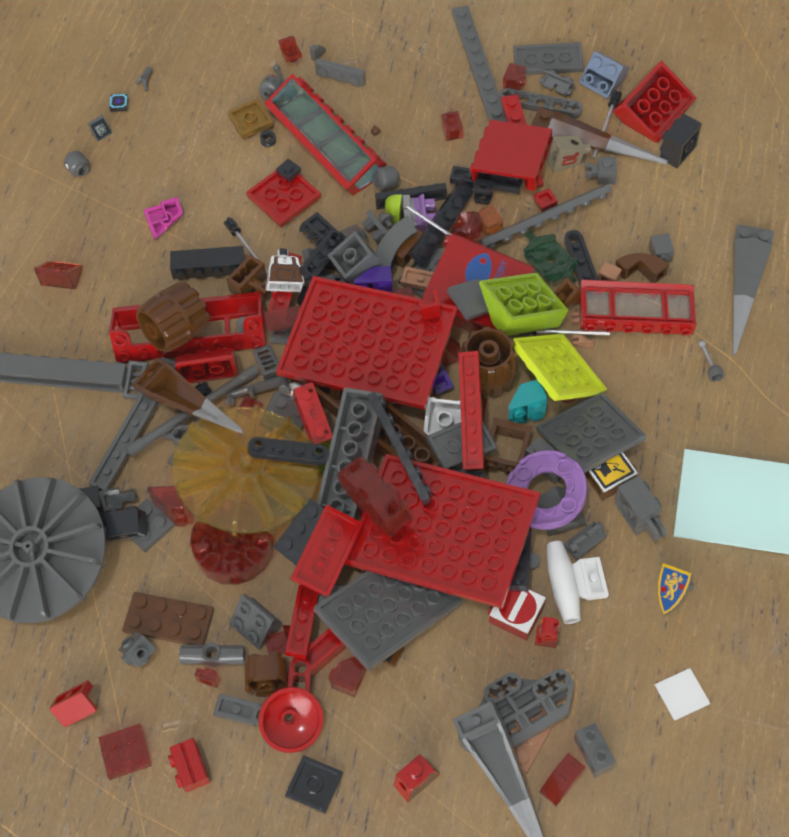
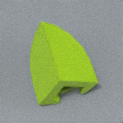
[385,195,403,225]

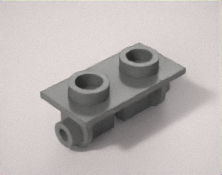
[539,69,576,96]
[563,521,608,560]

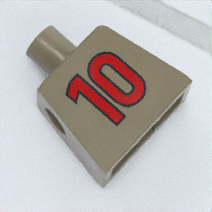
[546,135,591,173]

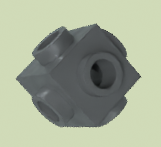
[118,631,156,668]

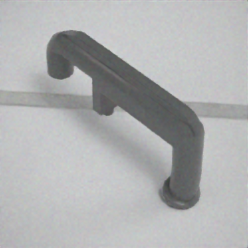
[225,376,290,406]

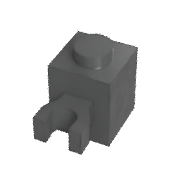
[584,157,617,185]

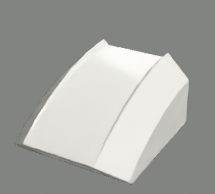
[424,397,461,435]

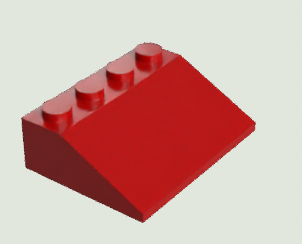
[612,60,696,143]

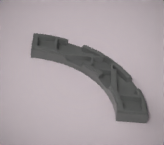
[375,216,417,266]

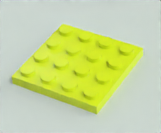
[513,334,607,401]

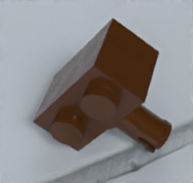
[226,254,271,298]

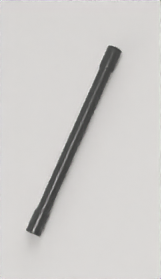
[125,365,259,457]

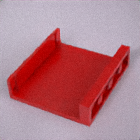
[470,120,552,191]

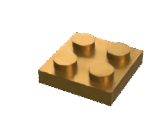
[227,98,274,139]

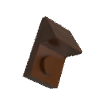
[554,277,580,308]

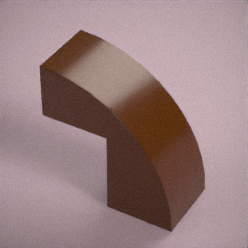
[615,253,669,283]

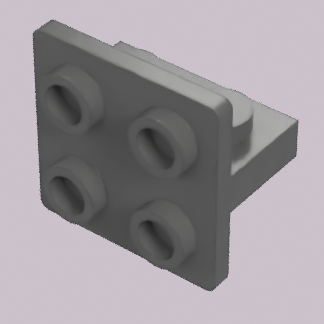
[230,594,282,649]

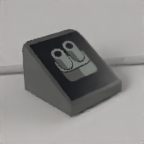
[88,115,112,141]

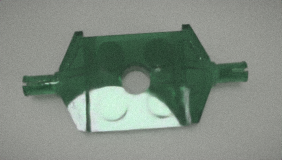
[523,231,578,283]

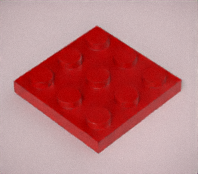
[246,170,321,228]

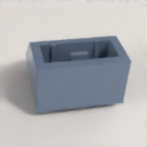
[579,51,630,98]

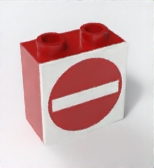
[487,590,546,641]

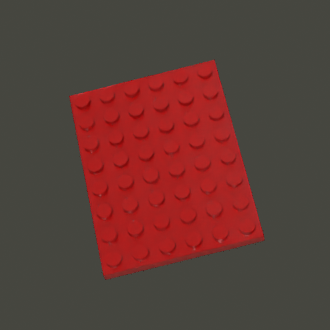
[276,276,458,410]
[345,454,541,609]

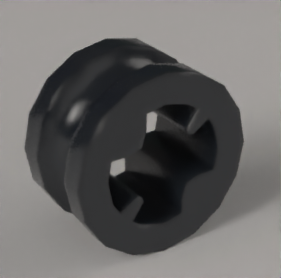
[260,130,276,147]

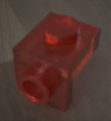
[278,36,302,62]

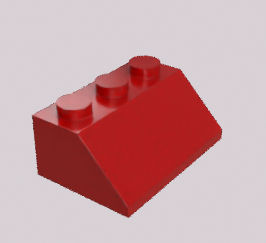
[175,348,238,384]

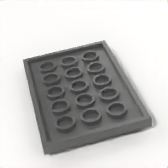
[313,571,463,672]

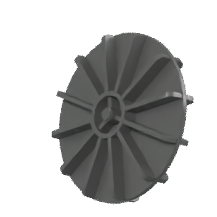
[0,477,107,623]

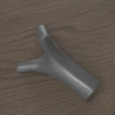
[135,67,153,91]

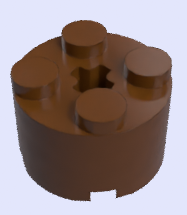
[244,652,288,697]

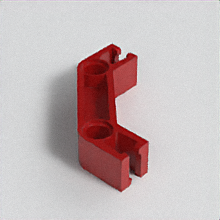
[288,628,347,693]

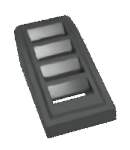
[252,344,279,380]
[123,361,150,400]

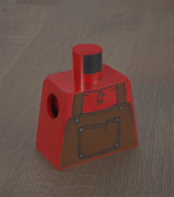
[393,754,439,803]

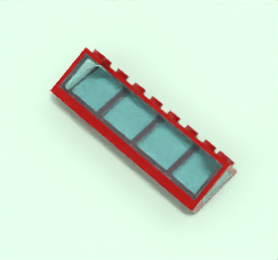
[264,73,387,196]

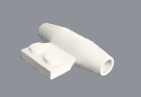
[546,541,609,624]

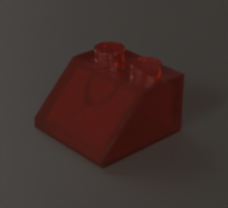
[147,486,194,527]

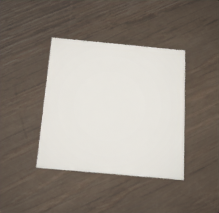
[654,668,710,721]

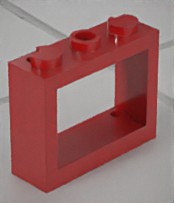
[292,382,333,446]

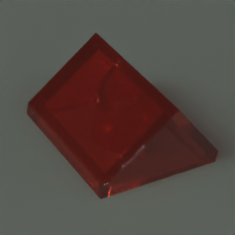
[34,261,83,290]

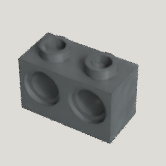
[574,723,616,778]

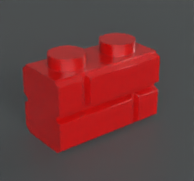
[168,738,210,792]

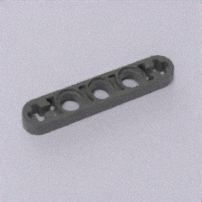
[500,88,583,119]

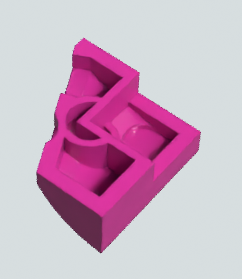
[144,197,183,239]

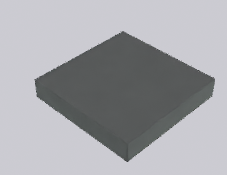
[447,279,489,320]

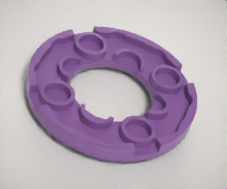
[506,450,588,530]

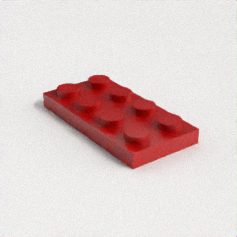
[289,505,363,598]

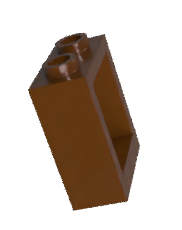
[484,417,532,475]

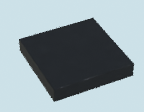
[285,755,343,814]

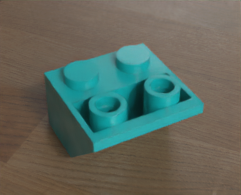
[508,379,547,424]

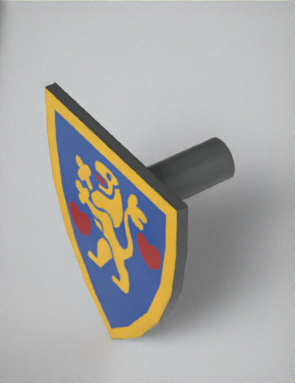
[658,563,694,615]

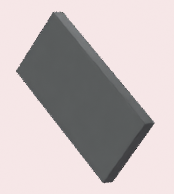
[513,42,584,76]

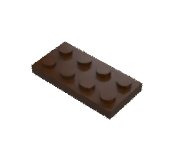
[122,592,214,645]

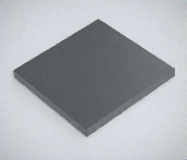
[536,392,646,473]

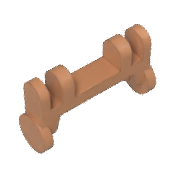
[571,310,595,348]

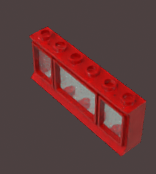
[579,280,697,336]

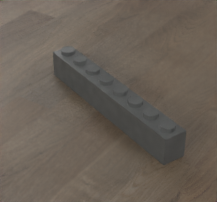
[0,352,128,393]

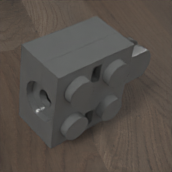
[614,476,667,542]

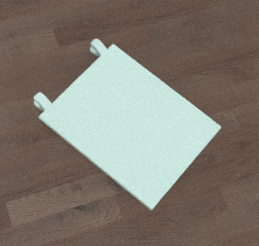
[673,449,789,554]

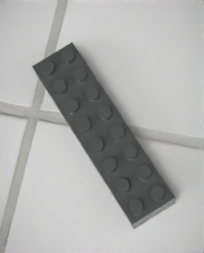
[317,387,387,521]

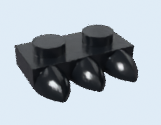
[299,212,336,247]

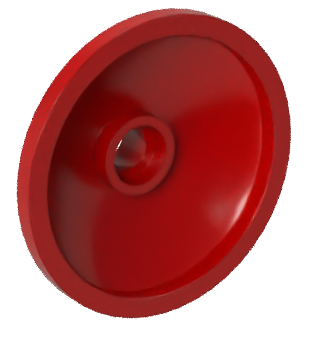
[258,687,323,753]

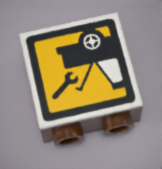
[584,452,638,501]

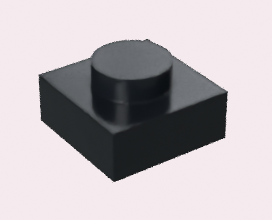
[276,158,301,182]

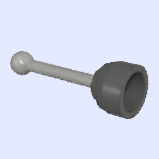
[698,340,725,382]

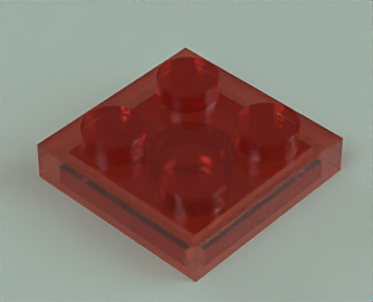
[98,724,152,780]

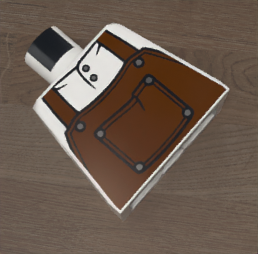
[266,248,304,292]

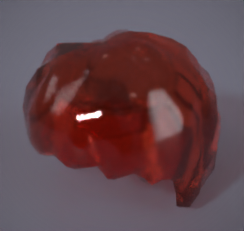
[451,211,483,240]

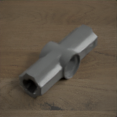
[179,642,245,667]

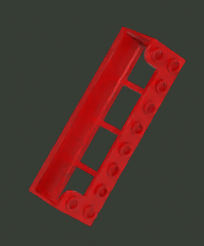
[109,292,266,363]

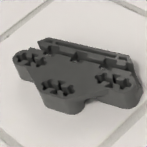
[458,669,574,752]

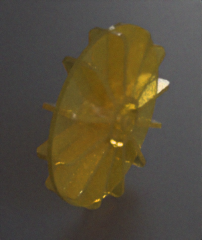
[172,404,318,536]

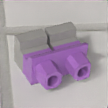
[402,194,436,232]

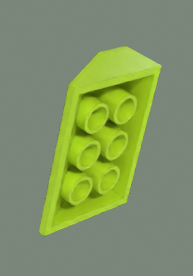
[479,273,569,336]

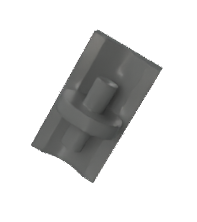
[362,210,393,244]

